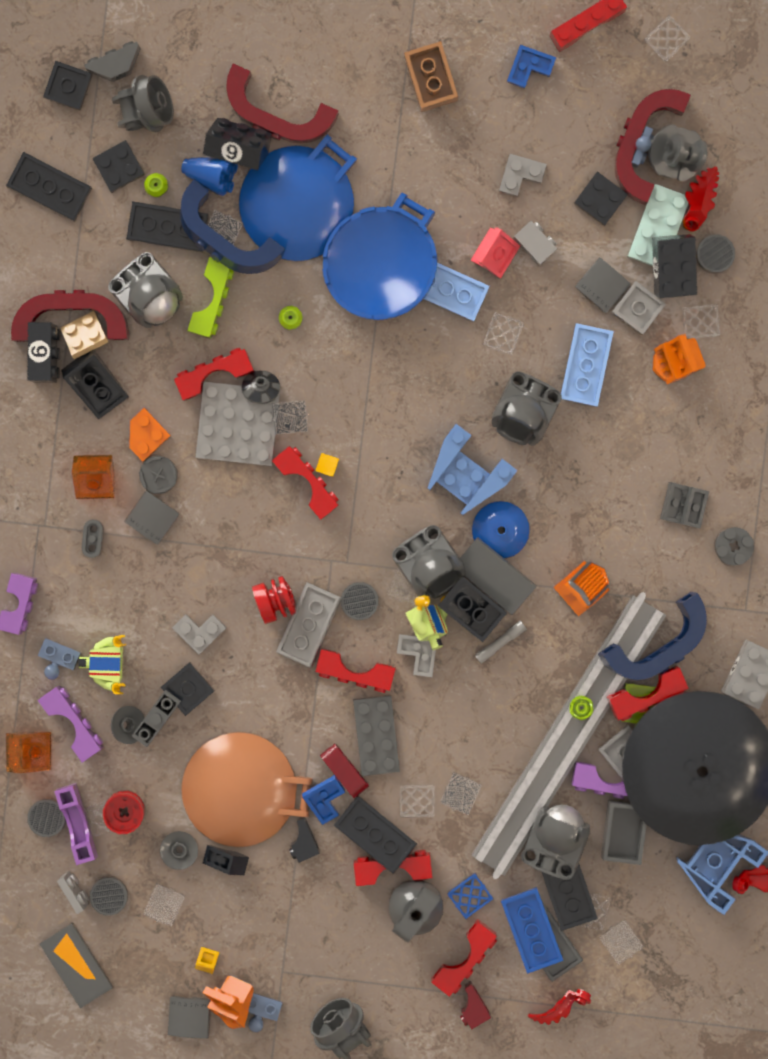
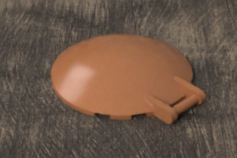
[182,732,313,847]

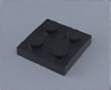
[43,61,93,111]
[92,140,145,193]
[574,172,628,226]
[160,662,215,716]

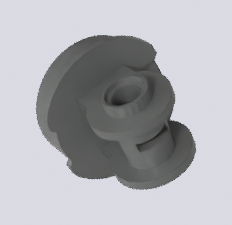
[112,75,174,133]
[648,124,708,181]
[310,998,371,1059]

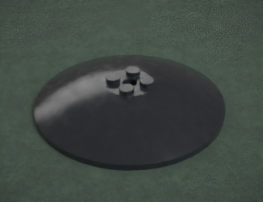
[622,691,768,845]

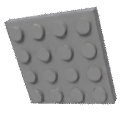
[195,382,280,466]

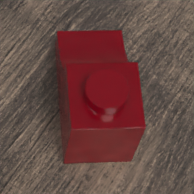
[460,981,491,1030]

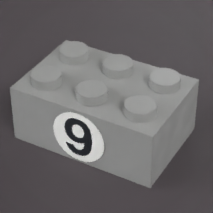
[721,639,768,709]

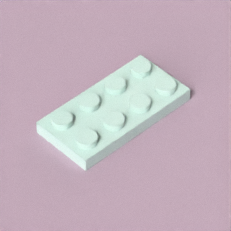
[627,184,688,266]

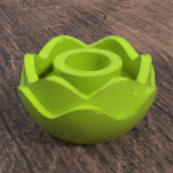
[144,173,168,197]
[279,306,303,330]
[569,696,593,720]

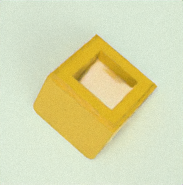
[315,453,340,477]
[195,947,220,974]

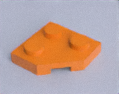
[129,408,171,462]

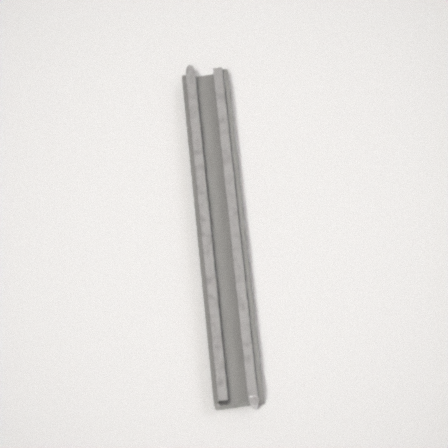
[472,592,666,879]

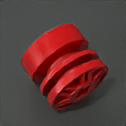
[252,576,296,625]
[103,790,145,834]

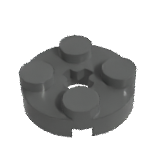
[714,527,754,566]

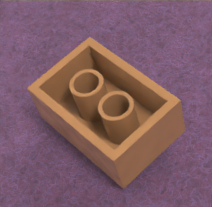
[404,41,458,112]

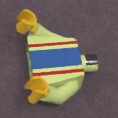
[406,596,448,650]
[78,635,127,695]

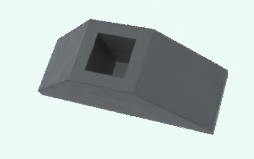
[84,41,141,82]
[132,690,181,747]

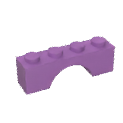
[38,686,103,763]
[571,761,627,799]
[54,783,98,865]

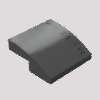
[575,257,630,313]
[660,482,709,529]
[124,490,179,545]
[168,996,211,1039]

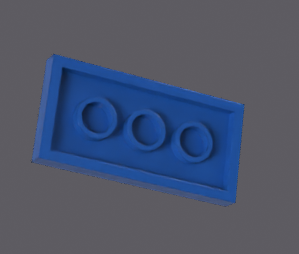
[501,887,563,974]

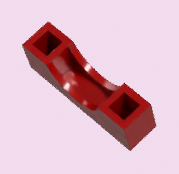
[550,0,627,52]
[174,348,254,401]
[272,446,339,520]
[315,648,396,693]
[606,666,689,721]
[354,850,432,886]
[431,919,497,997]

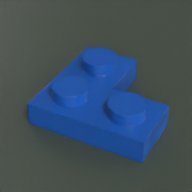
[507,45,556,89]
[302,775,345,825]

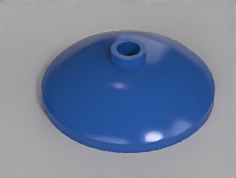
[472,501,530,559]

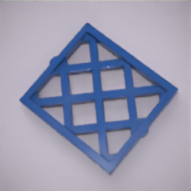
[447,873,494,919]

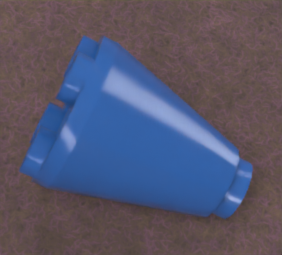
[181,157,238,196]

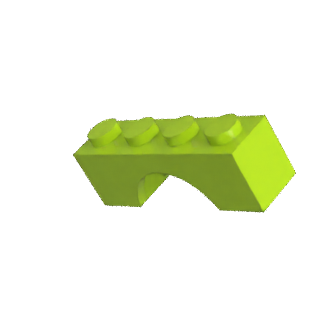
[188,257,235,339]

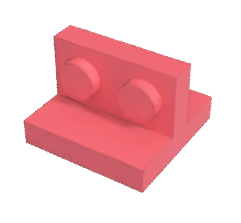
[471,227,520,279]

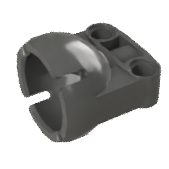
[492,371,562,446]
[392,525,465,599]
[389,880,443,943]

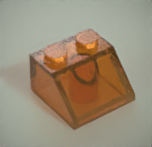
[72,455,115,499]
[6,732,51,773]

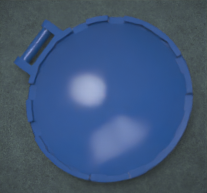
[239,134,357,261]
[322,193,437,320]

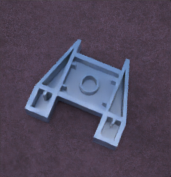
[428,424,518,515]
[676,835,768,915]

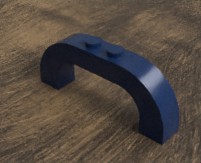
[180,179,285,274]
[598,592,707,680]

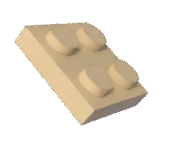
[60,311,108,359]

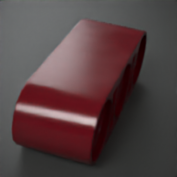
[320,743,369,798]

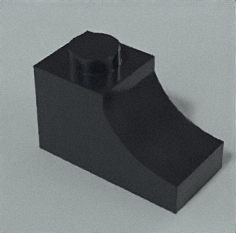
[289,817,320,863]
[203,845,249,876]

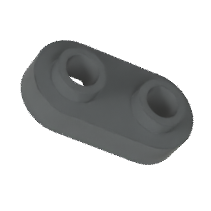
[82,520,104,558]

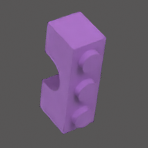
[0,573,38,635]

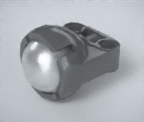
[108,252,183,328]
[521,805,590,880]

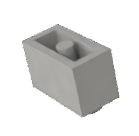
[513,221,557,266]

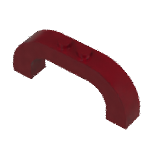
[226,63,339,144]
[615,89,691,205]
[11,290,129,342]

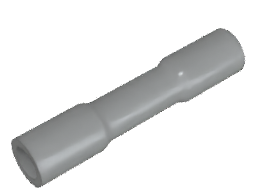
[475,621,527,664]

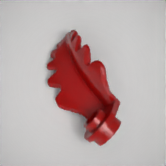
[683,166,719,232]
[732,865,768,895]
[528,989,591,1025]

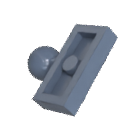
[632,126,654,168]
[38,638,81,680]
[248,993,283,1032]

